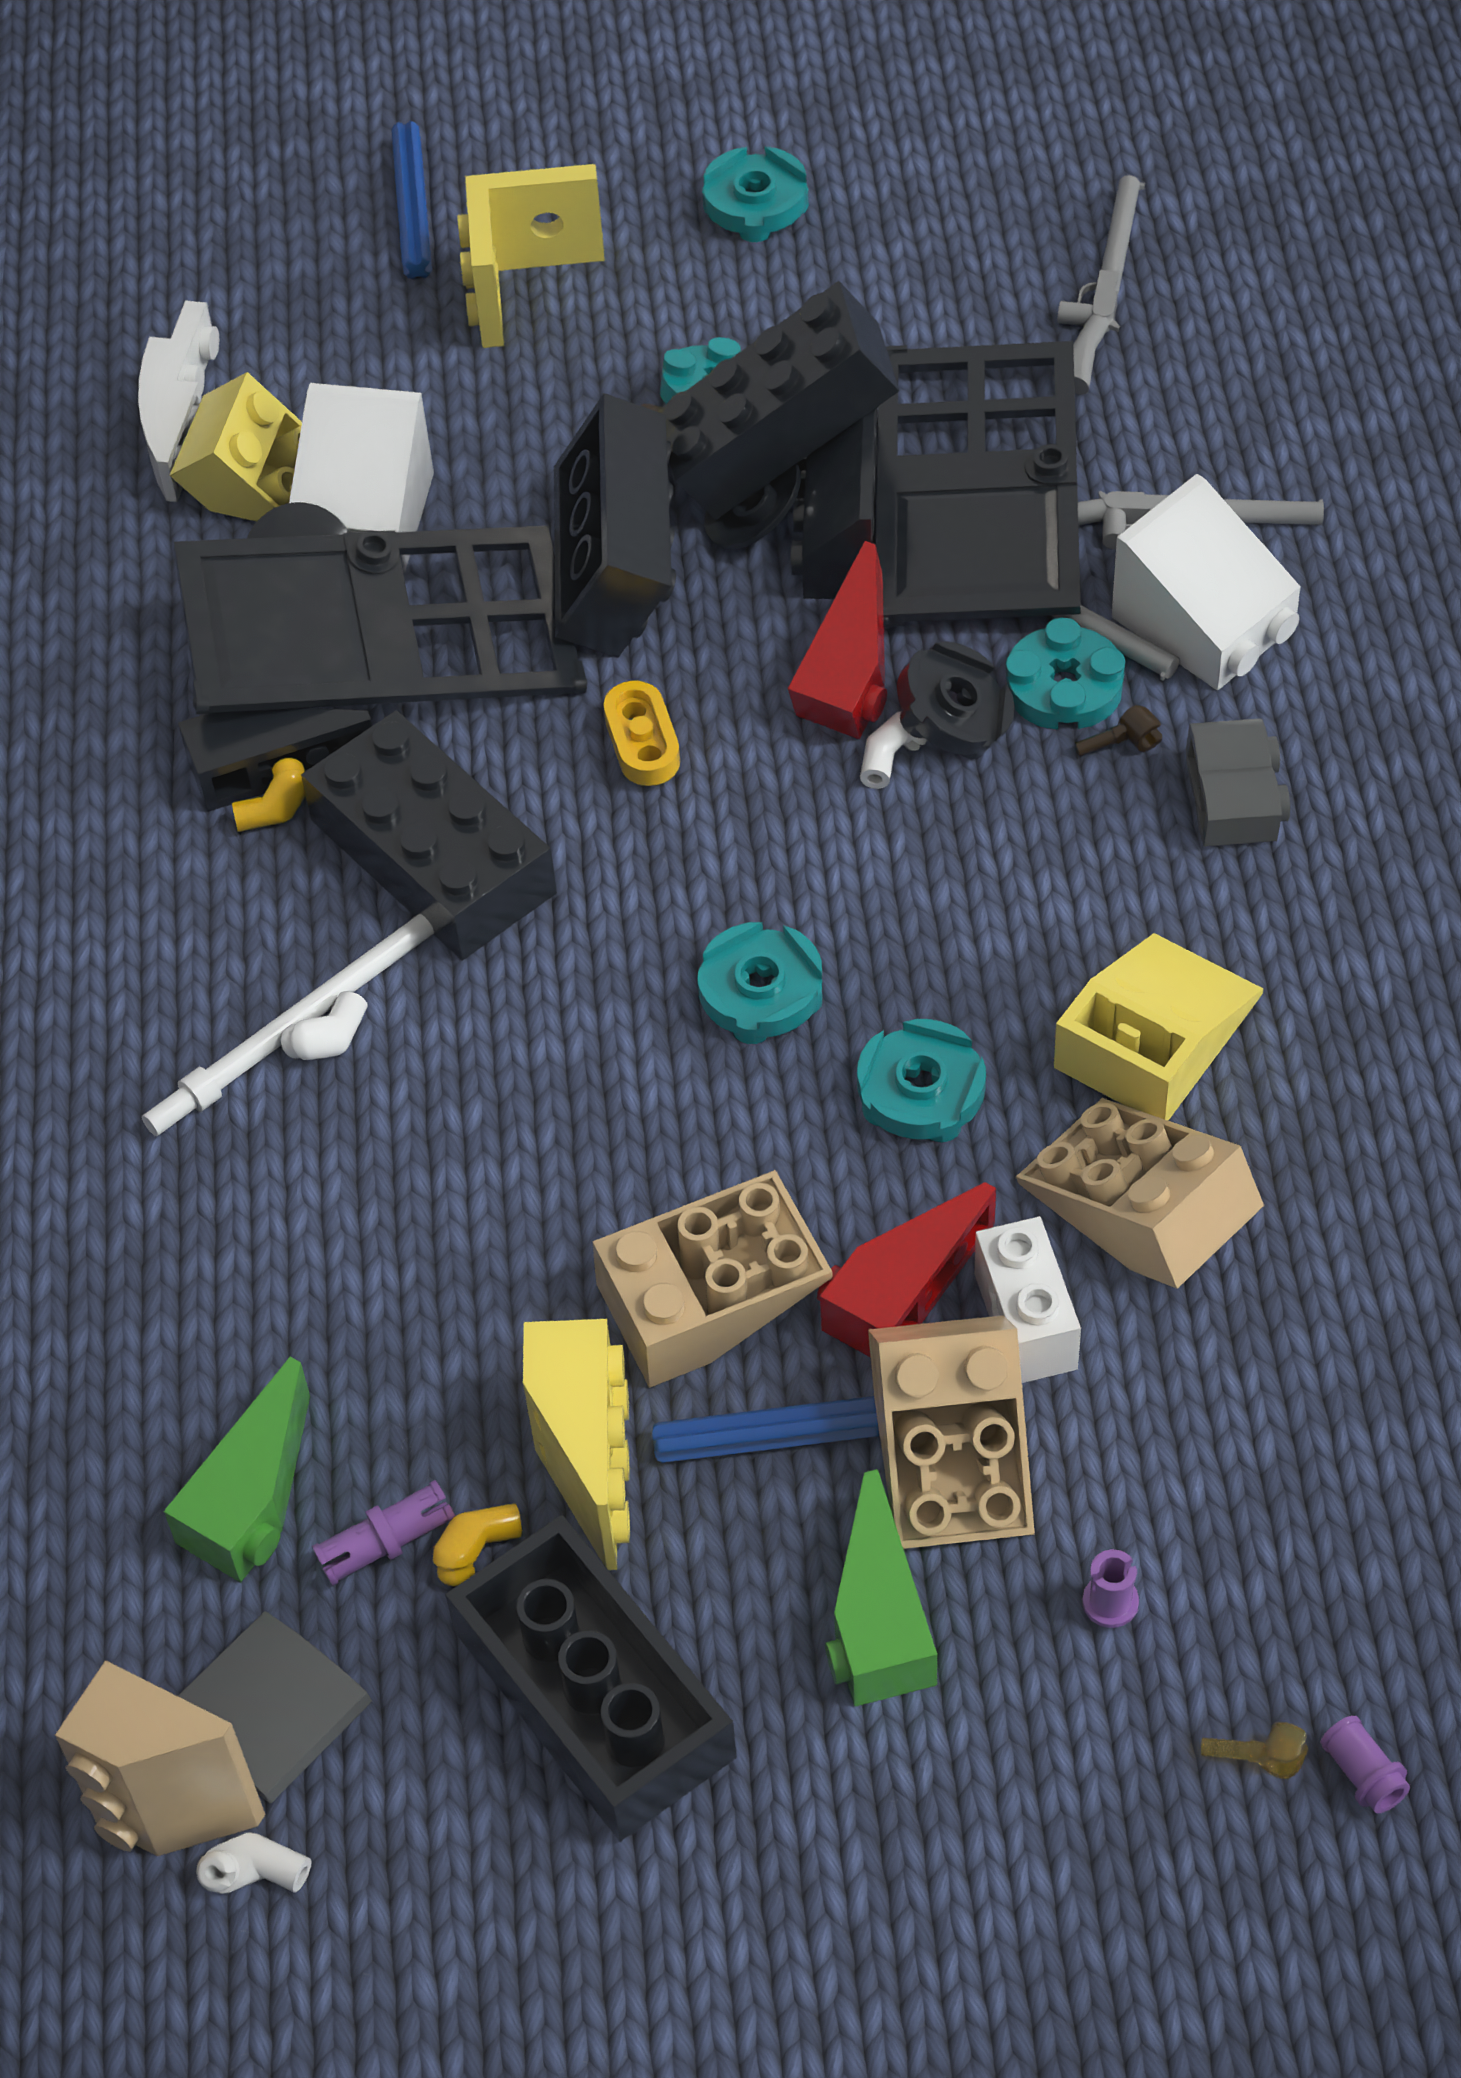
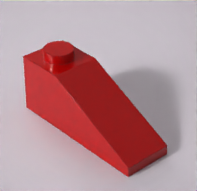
[788,541,887,740]
[817,1182,996,1358]

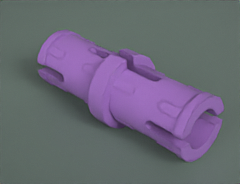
[312,1480,455,1586]

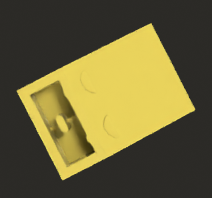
[1054,933,1263,1121]
[523,1319,630,1570]

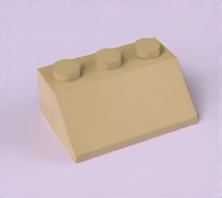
[55,1660,265,1856]

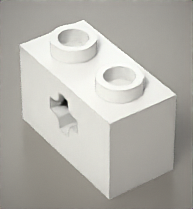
[974,1216,1081,1383]

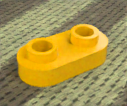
[604,681,680,786]

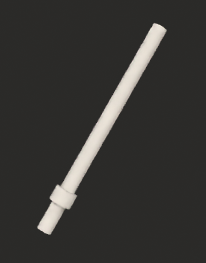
[142,914,434,1136]

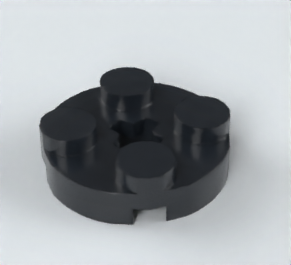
[897,641,1014,760]

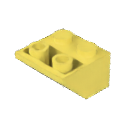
[169,372,302,521]

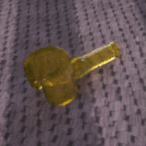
[1201,1722,1308,1779]

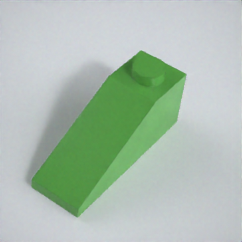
[164,1356,310,1583]
[825,1469,937,1707]

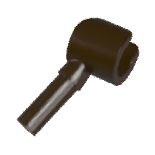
[1074,705,1163,756]

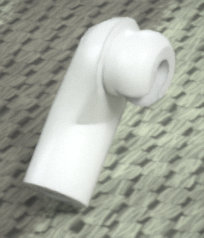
[860,711,927,789]
[281,991,368,1060]
[196,1833,312,1894]

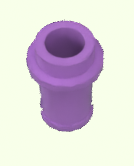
[1082,1549,1139,1628]
[1321,1716,1410,1813]

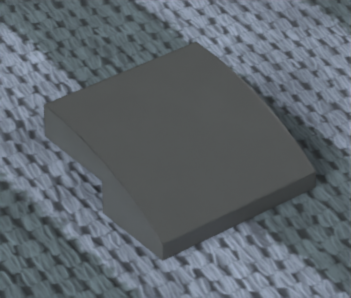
[178,1611,372,1804]

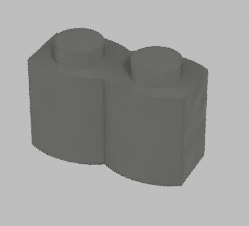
[1186,718,1290,846]

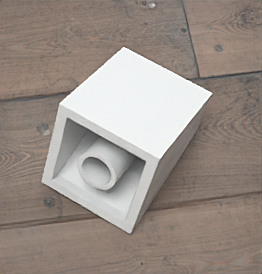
[289,383,434,572]
[1112,474,1300,691]

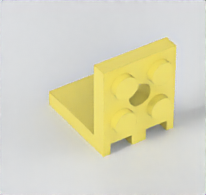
[457,164,605,348]

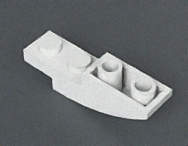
[138,301,219,502]

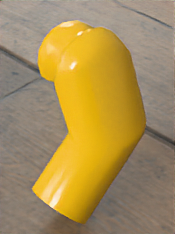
[232,758,306,832]
[433,1503,522,1587]

